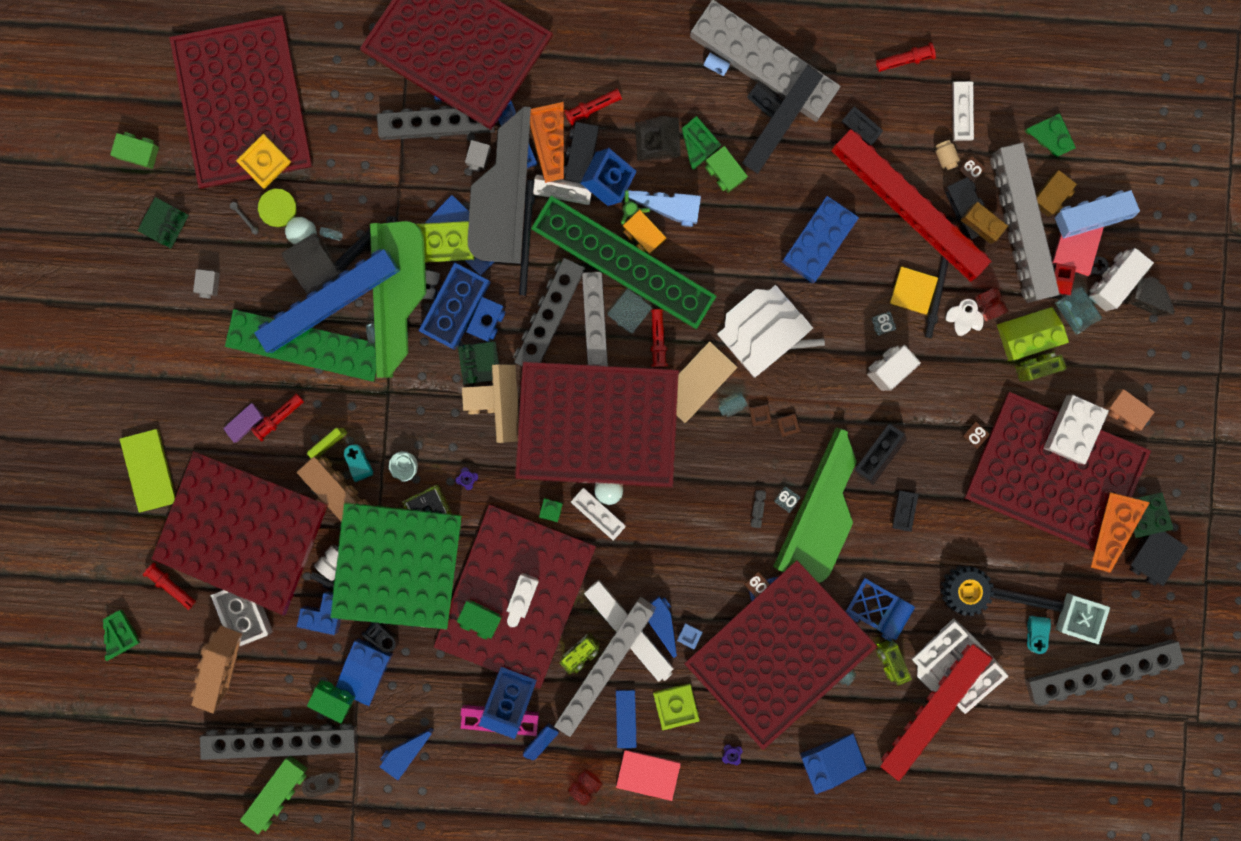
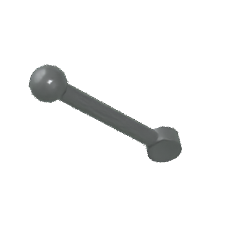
[230,202,259,235]

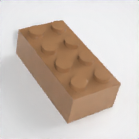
[297,456,370,522]
[191,626,242,714]

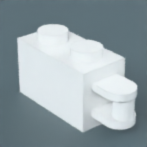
[507,573,540,627]

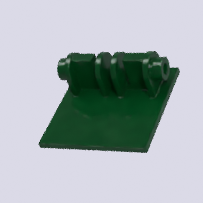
[137,197,189,249]
[458,341,499,385]
[1133,492,1173,538]

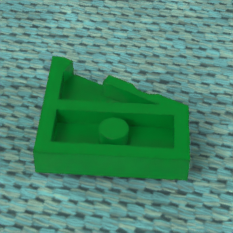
[1025,114,1076,157]
[682,116,721,170]
[103,609,141,661]

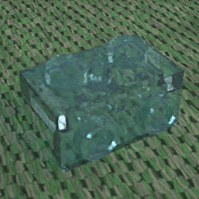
[1055,287,1102,335]

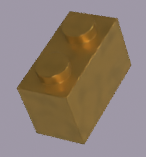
[1036,170,1077,217]
[961,202,1008,244]

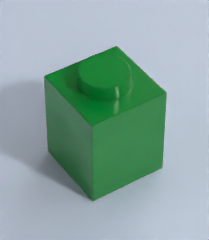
[539,498,564,522]

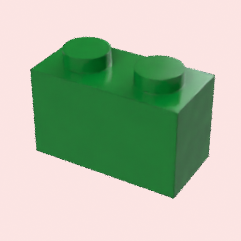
[457,599,503,640]
[307,680,355,723]

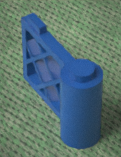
[846,578,915,642]

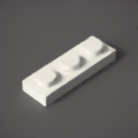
[952,82,974,141]
[533,175,592,205]
[571,488,626,540]

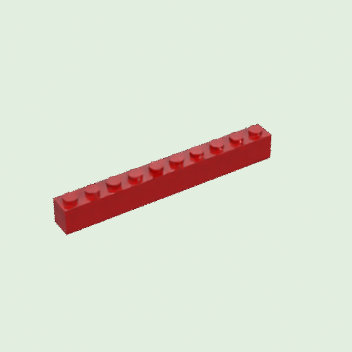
[831,129,991,282]

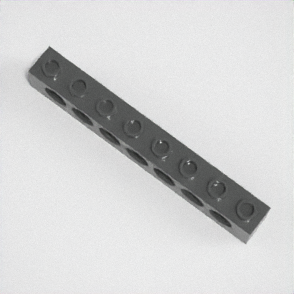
[1025,639,1185,706]
[200,723,358,760]

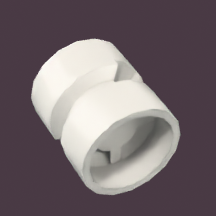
[314,544,339,581]

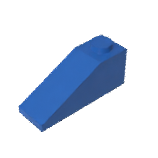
[648,596,677,658]
[380,728,434,780]

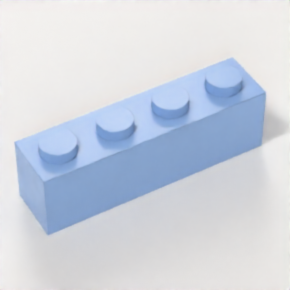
[1055,190,1140,239]

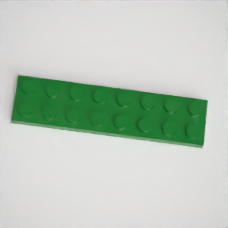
[225,309,377,382]

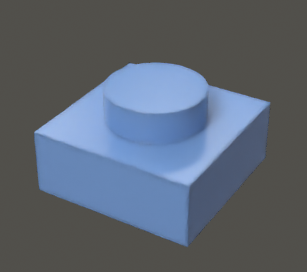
[677,623,703,649]

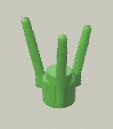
[621,190,650,224]

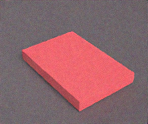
[1052,227,1104,276]
[616,749,681,801]

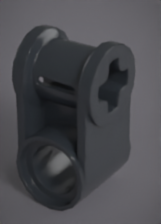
[361,622,399,652]

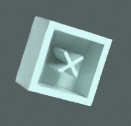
[1055,593,1110,644]

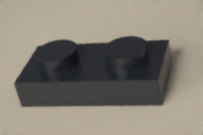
[747,81,783,119]
[841,106,883,145]
[891,490,919,532]

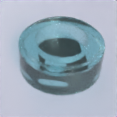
[366,324,375,344]

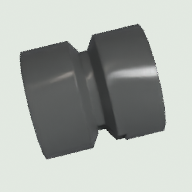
[423,270,440,301]

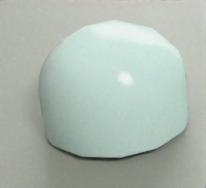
[285,217,317,247]
[389,451,418,482]
[594,483,623,505]

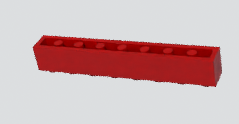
[880,643,993,781]

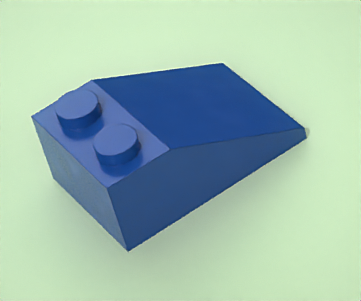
[336,638,393,706]
[479,667,537,739]
[799,733,867,794]

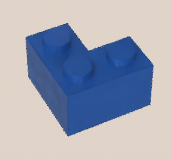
[297,591,341,635]

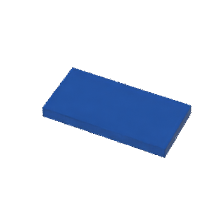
[425,195,494,276]

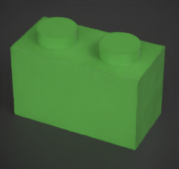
[110,132,159,169]
[705,146,748,193]

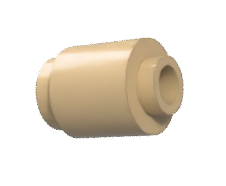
[935,140,960,170]

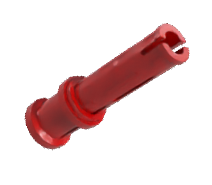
[876,42,936,72]
[564,88,622,126]
[650,309,668,368]
[251,393,305,442]
[143,562,197,610]

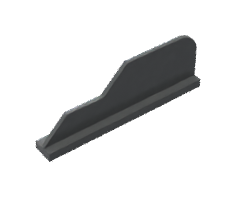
[468,107,531,264]

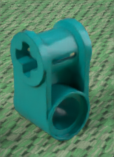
[344,444,374,482]
[1027,616,1051,654]

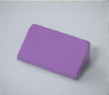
[223,403,265,443]

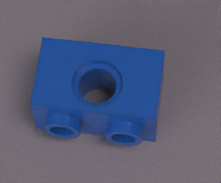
[467,297,506,342]

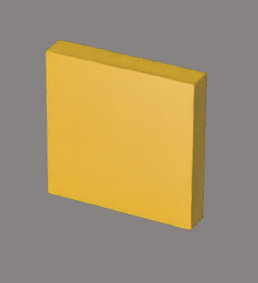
[236,134,291,189]
[889,267,938,315]

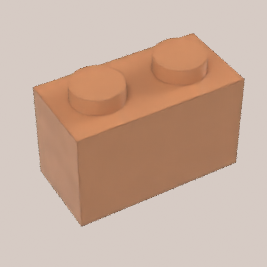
[1105,389,1154,431]

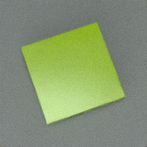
[307,428,347,459]
[653,683,699,731]

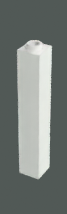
[584,580,673,682]

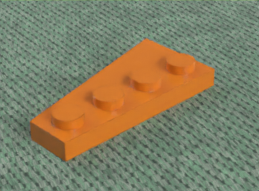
[530,102,564,183]
[1091,493,1150,572]

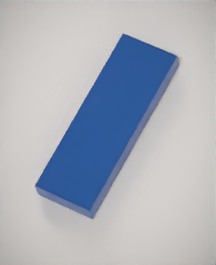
[616,689,636,748]

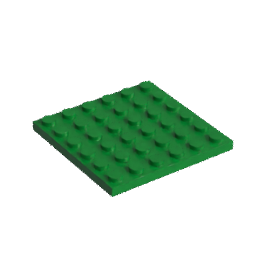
[331,502,462,629]

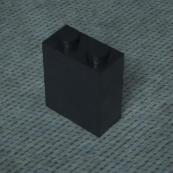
[1125,532,1188,586]

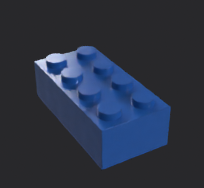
[782,196,859,283]
[419,263,491,350]

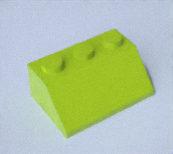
[997,307,1069,361]

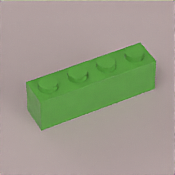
[240,756,308,834]

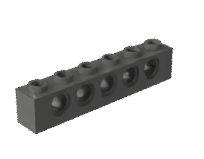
[377,106,495,140]
[513,258,585,366]

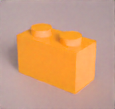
[623,210,666,255]

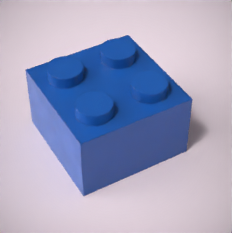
[580,148,637,206]

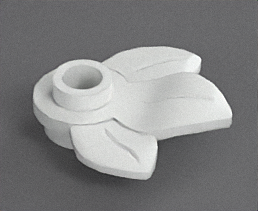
[945,299,984,336]

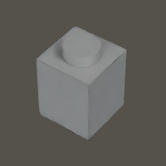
[465,140,491,172]
[193,269,220,299]

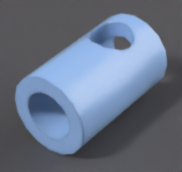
[703,53,730,76]

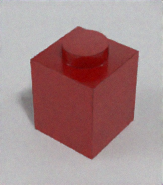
[1054,264,1076,295]

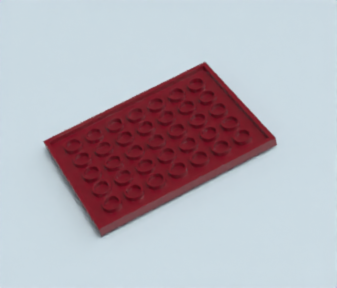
[360,0,553,130]
[169,15,313,189]
[515,362,679,488]
[964,392,1151,552]
[152,452,328,615]
[434,504,596,689]
[685,560,877,750]

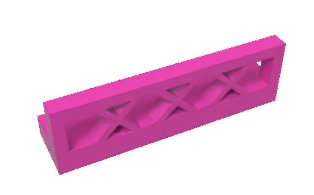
[460,705,539,736]

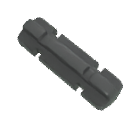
[751,490,766,528]

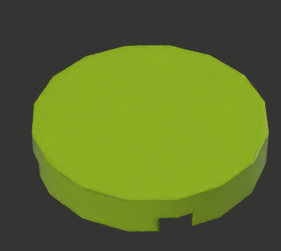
[258,189,297,227]

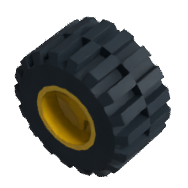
[940,565,994,616]

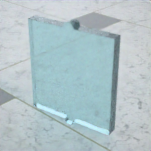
[607,289,652,334]

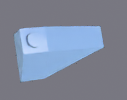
[624,191,701,227]

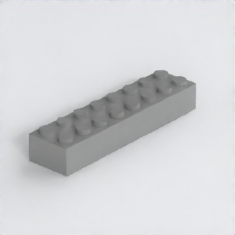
[690,0,841,122]
[990,143,1060,303]

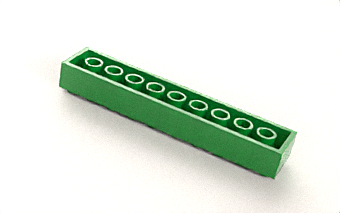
[531,196,717,329]

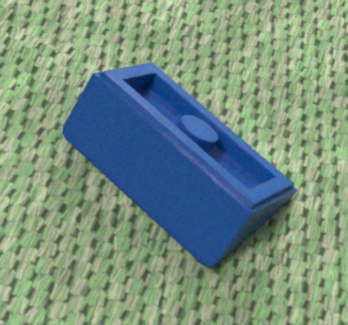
[523,723,559,760]

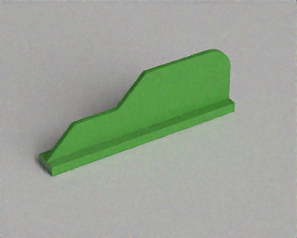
[370,221,426,378]
[773,428,857,583]

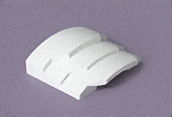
[717,285,813,378]
[912,619,1008,714]

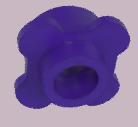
[456,467,478,490]
[722,744,743,765]

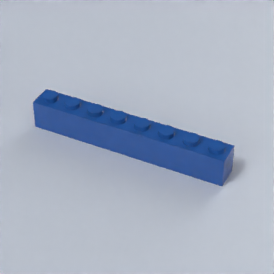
[254,249,400,353]

